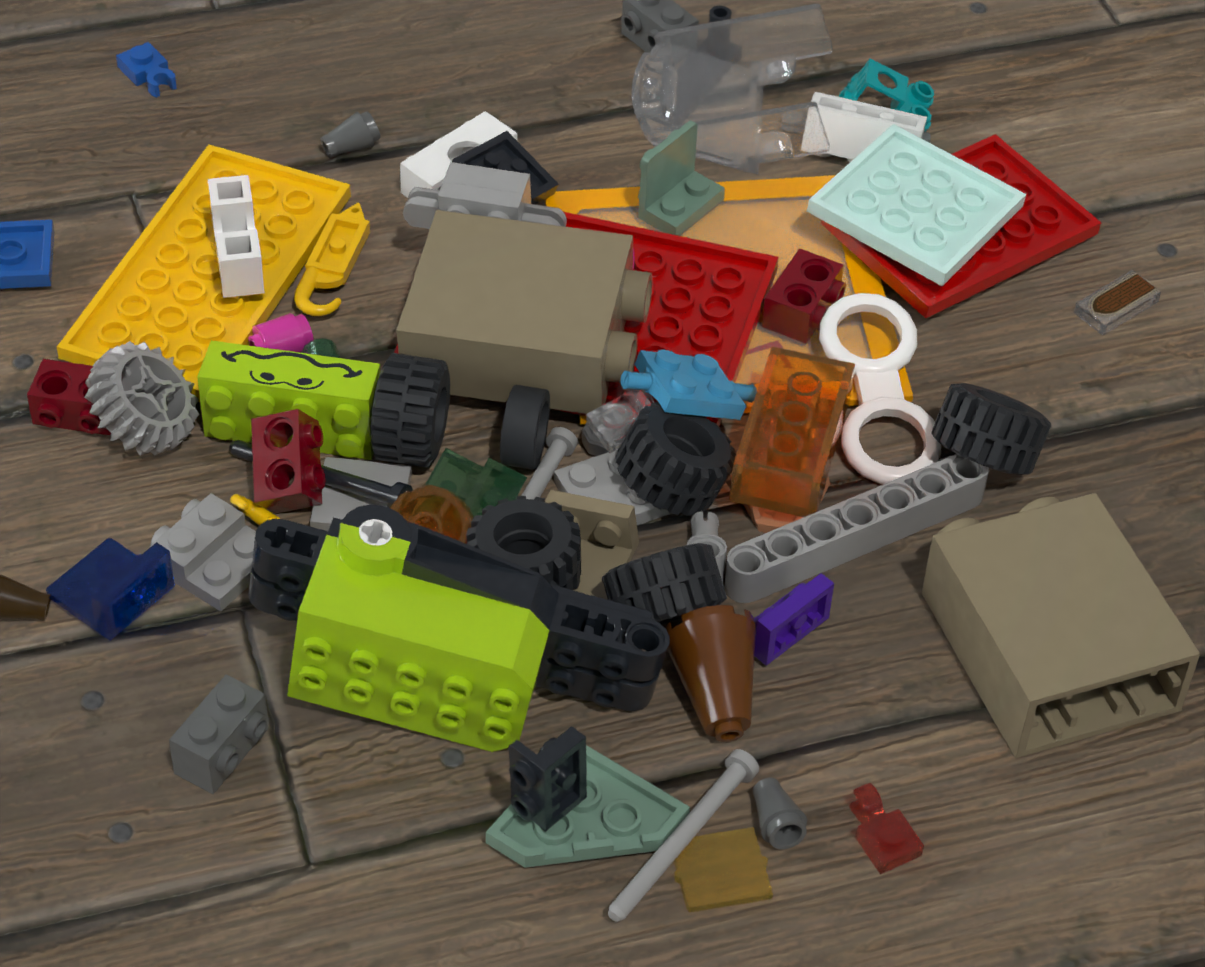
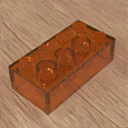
[729,346,855,517]

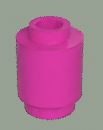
[248,313,314,353]

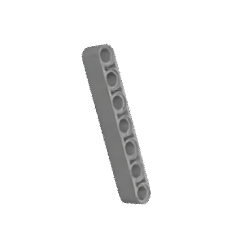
[724,454,989,603]

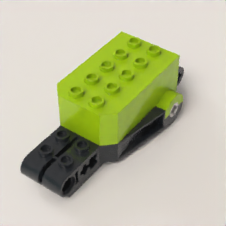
[248,504,670,752]

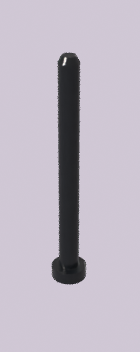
[229,440,414,515]

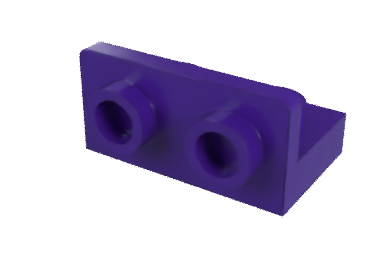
[754,573,834,666]

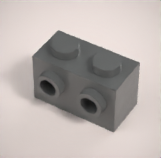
[621,0,699,70]
[169,674,269,794]

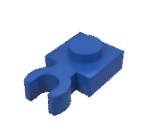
[116,42,177,98]

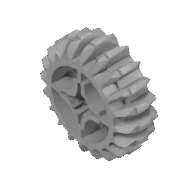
[84,341,199,456]

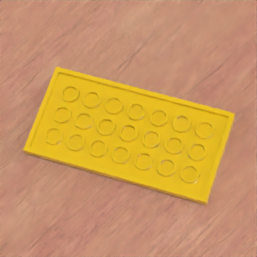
[57,144,351,402]

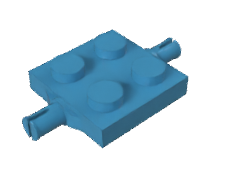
[620,350,757,420]

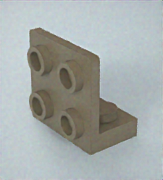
[545,490,639,600]

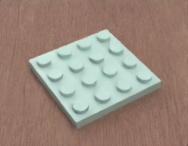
[807,124,1026,286]

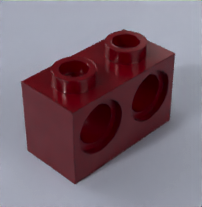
[762,248,846,344]
[27,359,111,436]
[251,409,325,514]

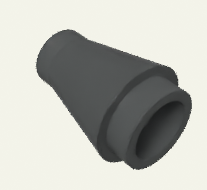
[320,111,381,158]
[753,778,807,849]

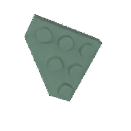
[486,745,690,868]

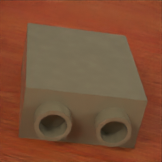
[396,210,653,416]
[921,493,1200,759]

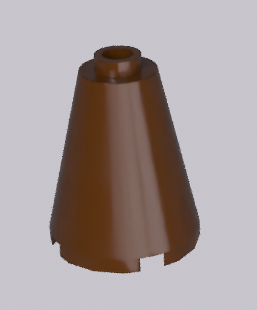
[665,605,756,742]

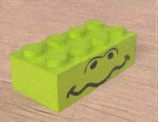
[197,340,381,460]

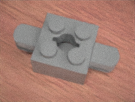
[403,162,567,229]

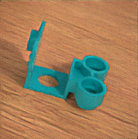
[838,58,934,132]

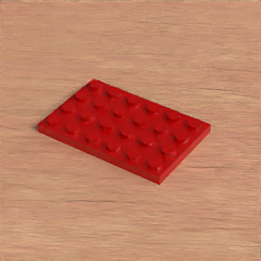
[821,134,1102,319]

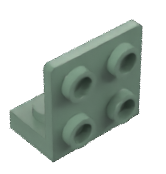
[638,120,725,236]

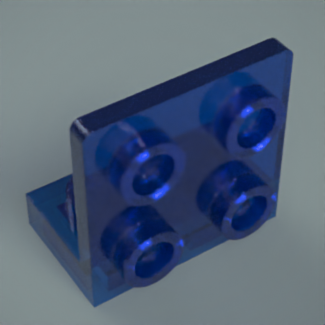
[46,538,175,640]

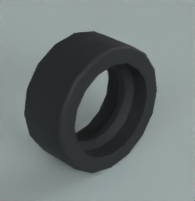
[500,385,550,470]

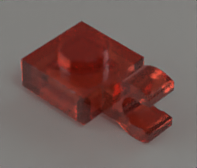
[850,783,924,875]

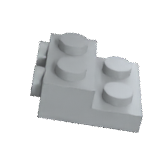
[150,493,256,612]

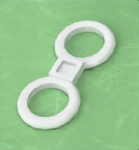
[819,293,941,485]

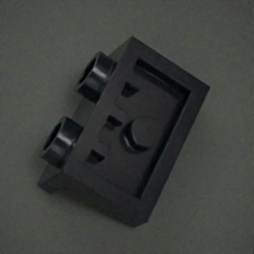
[508,726,587,831]

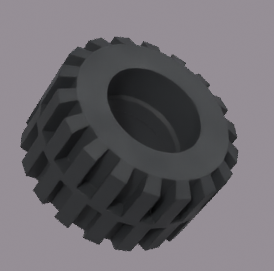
[371,353,450,468]
[931,383,1052,475]
[616,402,737,516]
[466,496,581,590]
[601,543,727,625]

